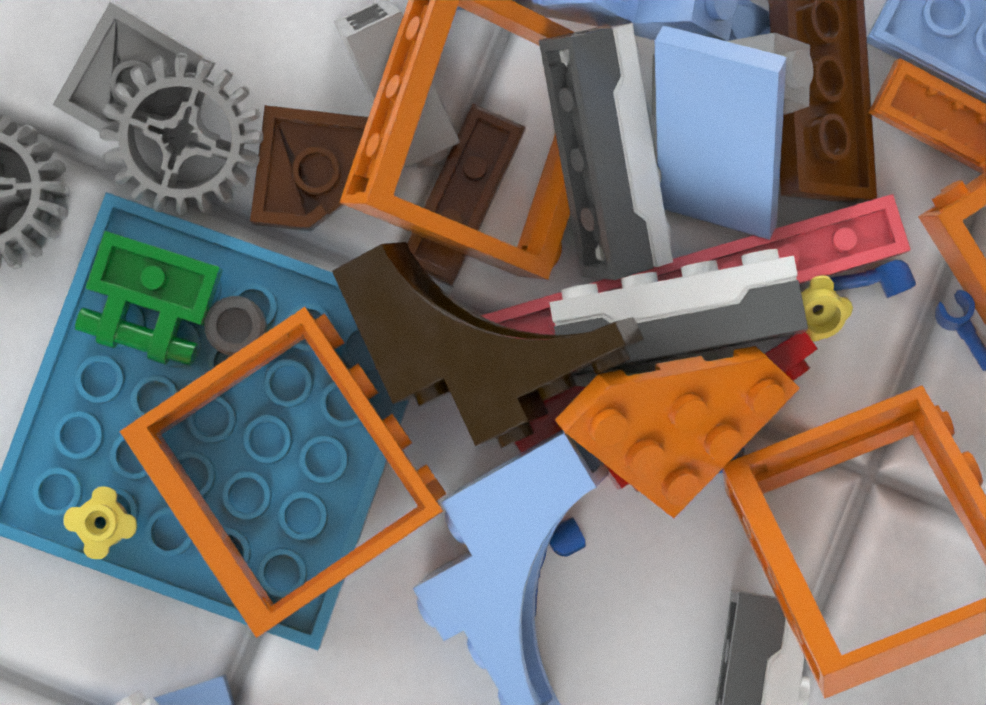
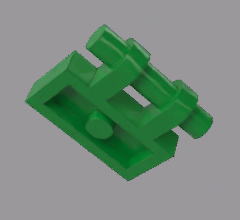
[75,231,223,366]

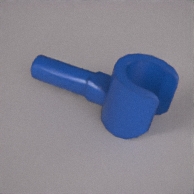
[830,260,916,298]
[935,290,986,371]
[549,517,586,557]

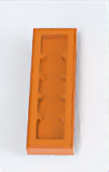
[868,58,986,174]

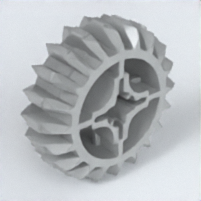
[99,53,263,216]
[0,115,71,269]

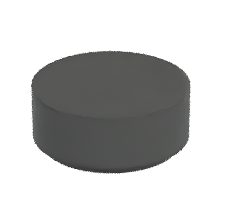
[205,296,267,357]

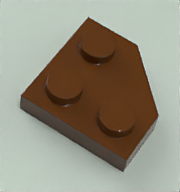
[250,105,368,231]

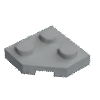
[53,1,217,132]

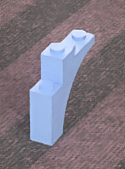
[413,430,610,705]

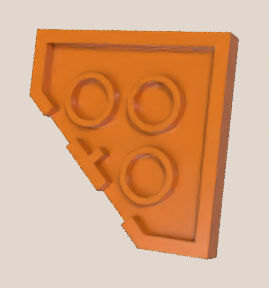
[555,346,800,519]

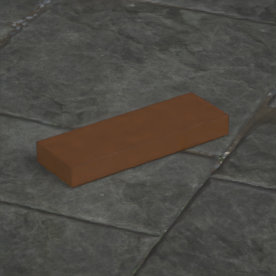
[407,103,526,288]

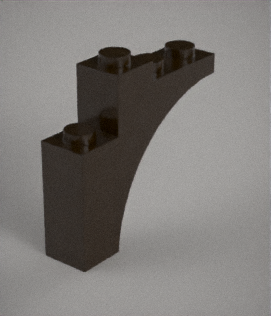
[332,242,644,449]

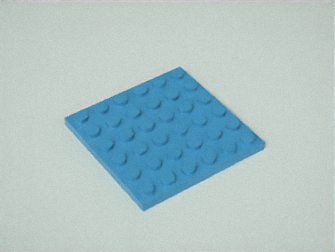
[0,192,410,651]

